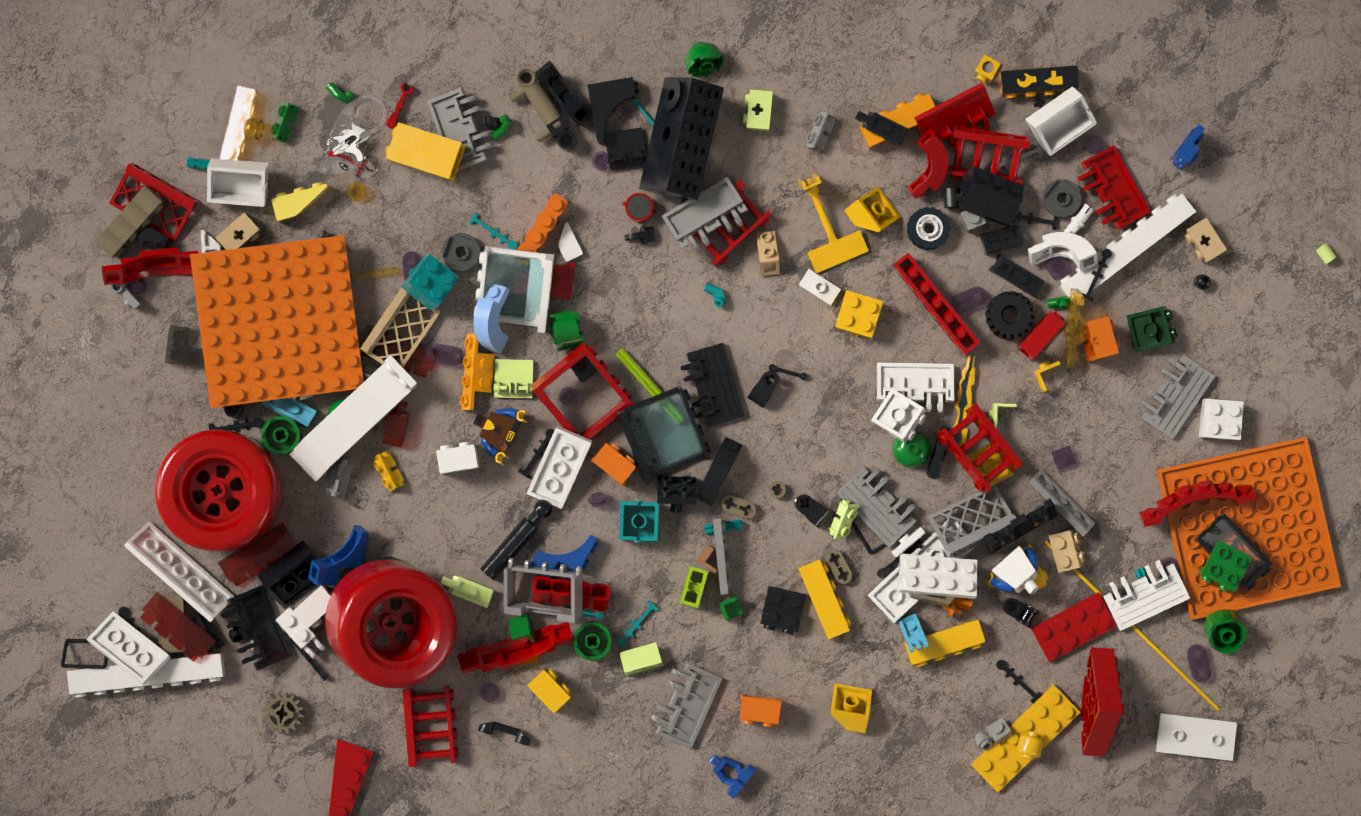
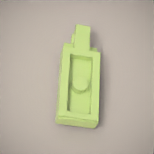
[440,575,495,608]

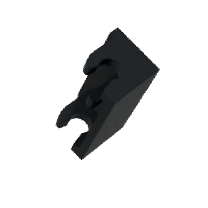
[980,225,1024,254]

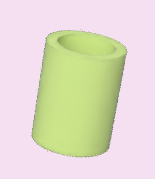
[1315,243,1337,264]

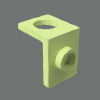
[988,403,1017,429]

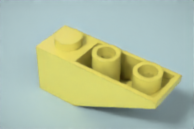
[271,182,329,223]

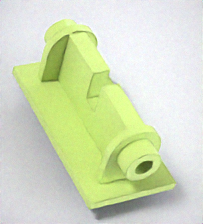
[829,499,860,539]

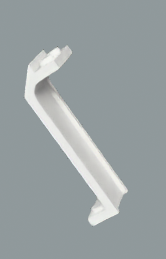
[289,355,417,482]

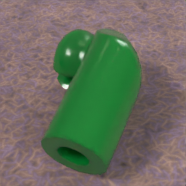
[326,82,355,104]
[1047,296,1070,310]

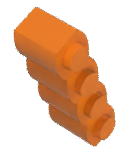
[515,193,568,267]

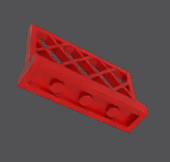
[109,163,199,241]

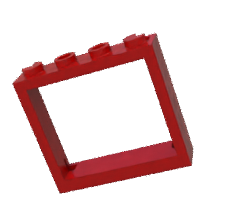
[530,342,633,439]

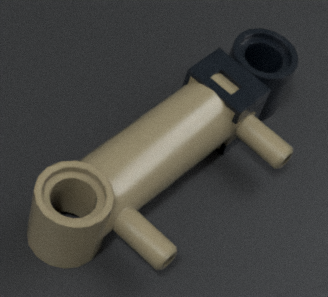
[509,68,577,151]

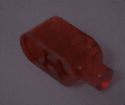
[382,401,410,448]

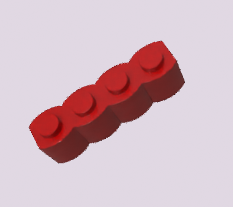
[532,576,611,611]

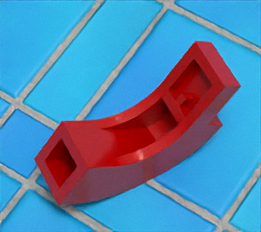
[907,129,949,199]

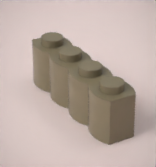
[95,185,165,258]

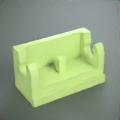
[619,642,663,676]

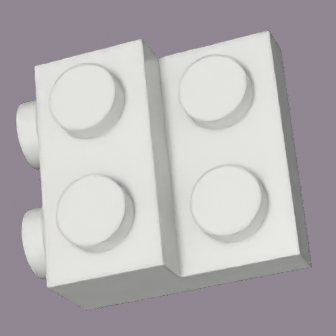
[871,389,926,443]

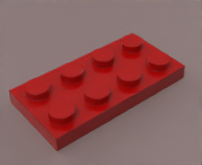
[1030,592,1117,662]

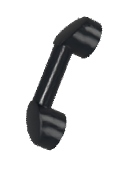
[478,721,531,746]

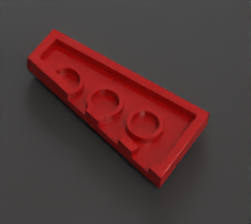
[329,738,374,816]

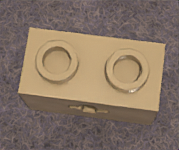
[216,212,261,250]
[1184,217,1227,263]

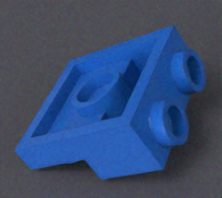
[1170,124,1205,170]

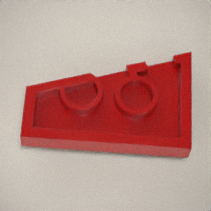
[514,262,576,300]

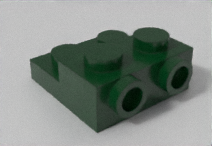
[1126,306,1178,353]

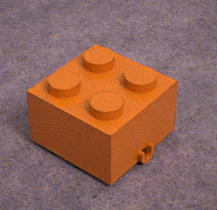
[1078,316,1120,362]
[589,443,637,488]
[739,693,783,727]

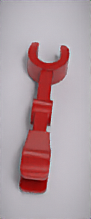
[387,82,414,129]

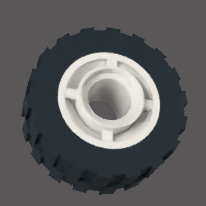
[907,207,950,250]

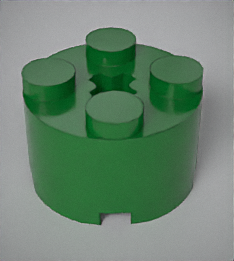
[549,310,584,352]
[261,416,302,455]
[1204,609,1247,654]
[573,621,612,660]

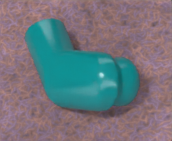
[703,282,726,308]

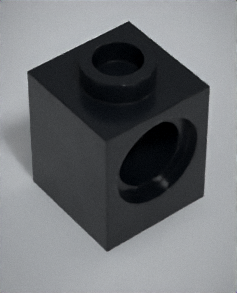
[571,356,597,383]

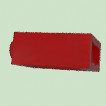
[1016,311,1065,360]

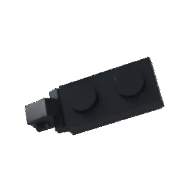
[855,111,909,147]

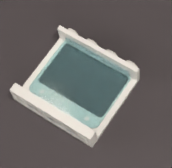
[474,246,554,333]

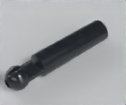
[480,499,552,581]

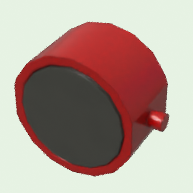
[622,193,656,222]

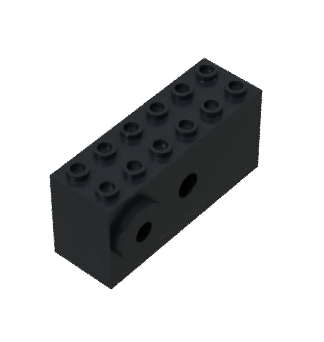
[639,77,724,200]

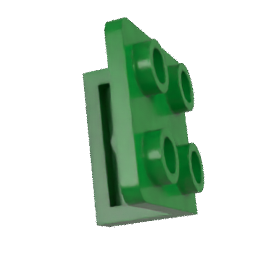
[1197,541,1252,593]

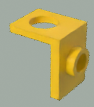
[973,55,1001,84]
[1034,361,1061,392]

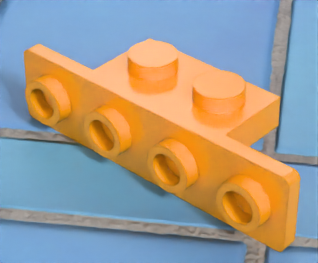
[460,334,495,410]

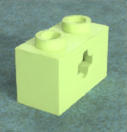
[743,89,773,132]

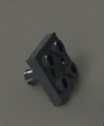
[657,475,696,513]

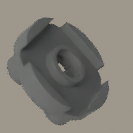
[1042,179,1081,218]
[442,233,481,272]

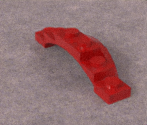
[102,247,198,285]
[1139,481,1257,527]
[457,622,574,674]

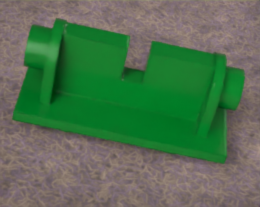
[271,102,299,143]

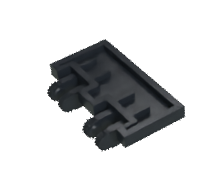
[680,343,745,427]
[983,498,1057,554]
[221,585,293,671]

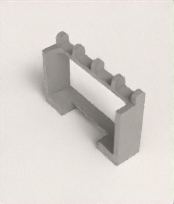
[504,558,582,623]

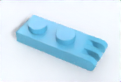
[262,398,317,429]
[898,614,929,653]

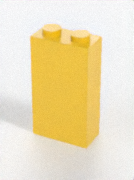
[385,122,466,182]

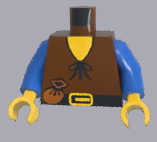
[473,408,530,466]

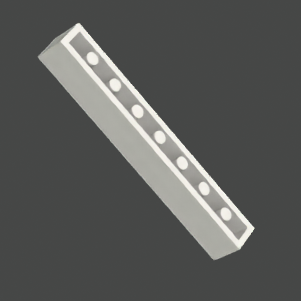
[1058,194,1196,305]
[67,653,225,697]

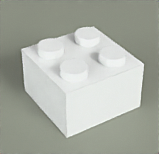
[1199,399,1244,441]
[436,441,480,474]
[292,585,332,629]

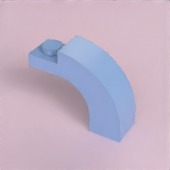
[474,283,510,354]

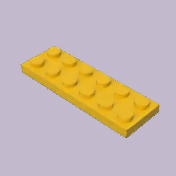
[971,684,1081,792]

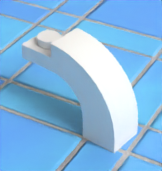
[1028,232,1098,272]

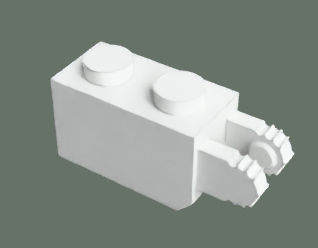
[276,607,325,659]

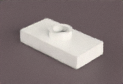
[799,269,841,306]
[891,527,925,557]

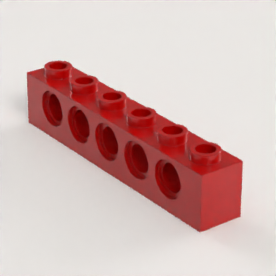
[892,253,980,356]

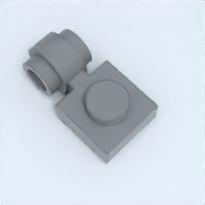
[110,284,144,309]
[975,717,1014,751]

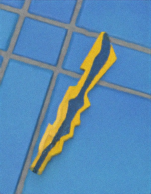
[953,355,976,447]

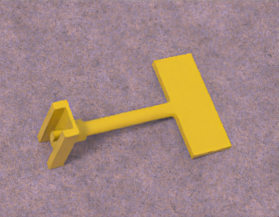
[797,173,869,273]

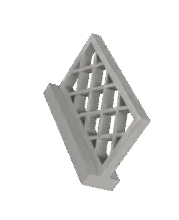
[927,484,1016,558]

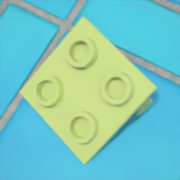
[494,359,533,398]

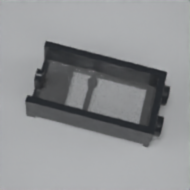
[1194,513,1273,590]

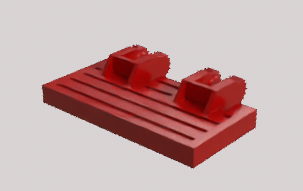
[914,82,996,148]
[1077,145,1151,230]

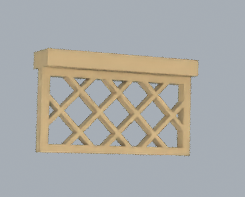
[360,287,440,368]

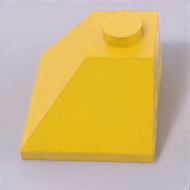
[844,186,901,232]
[830,683,872,733]

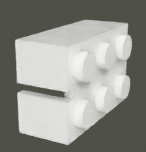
[1025,87,1097,156]
[207,158,268,207]

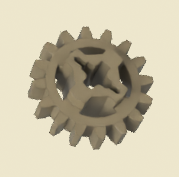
[262,692,304,734]

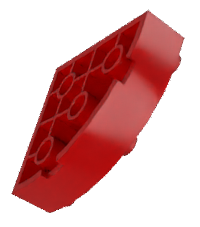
[1081,647,1125,756]

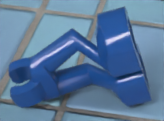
[709,755,757,799]

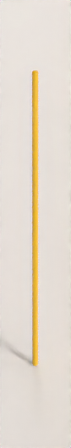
[1045,541,1220,711]

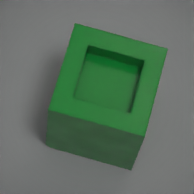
[719,596,744,621]
[509,614,536,643]

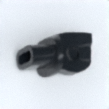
[624,225,655,245]

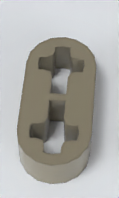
[721,495,756,519]
[826,550,852,584]

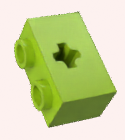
[680,566,708,608]

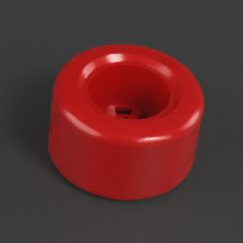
[155,430,283,551]
[325,559,457,688]

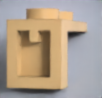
[756,230,780,276]

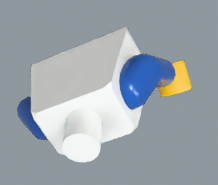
[984,542,1039,595]

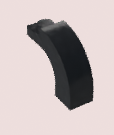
[535,61,592,127]
[696,437,742,506]

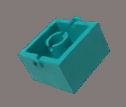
[401,253,459,311]
[619,500,659,543]

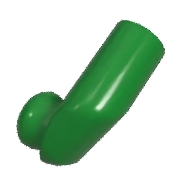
[490,114,512,141]

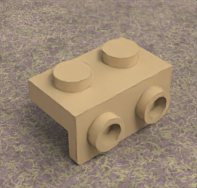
[1049,529,1086,573]

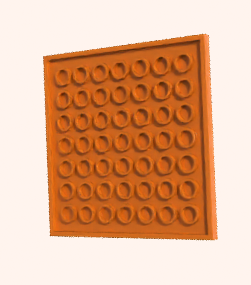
[190,235,364,408]
[1156,437,1341,620]

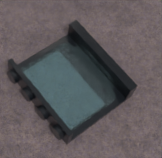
[616,385,711,485]

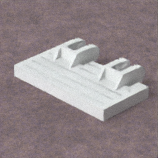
[877,363,954,412]
[1103,560,1190,631]

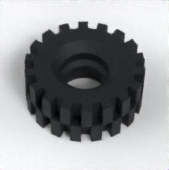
[985,291,1035,340]

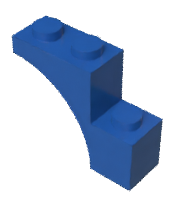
[308,525,369,586]
[531,535,599,578]

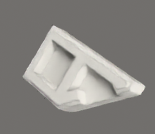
[558,222,583,263]
[201,230,222,253]

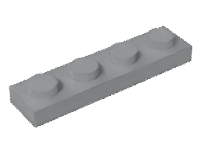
[1029,469,1095,536]
[712,515,731,595]

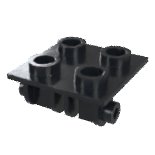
[605,127,647,171]

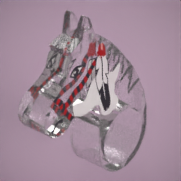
[319,95,390,180]

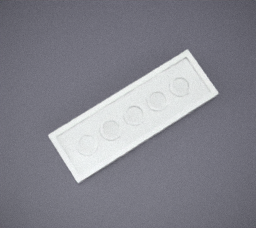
[868,519,976,623]
[124,521,234,622]

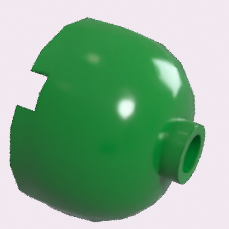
[685,41,725,77]
[892,430,931,468]

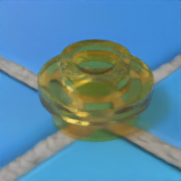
[347,182,366,201]

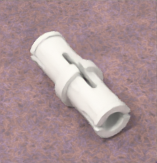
[1064,204,1094,234]

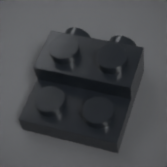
[760,586,806,635]

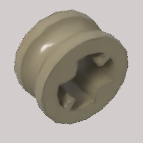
[769,481,786,498]

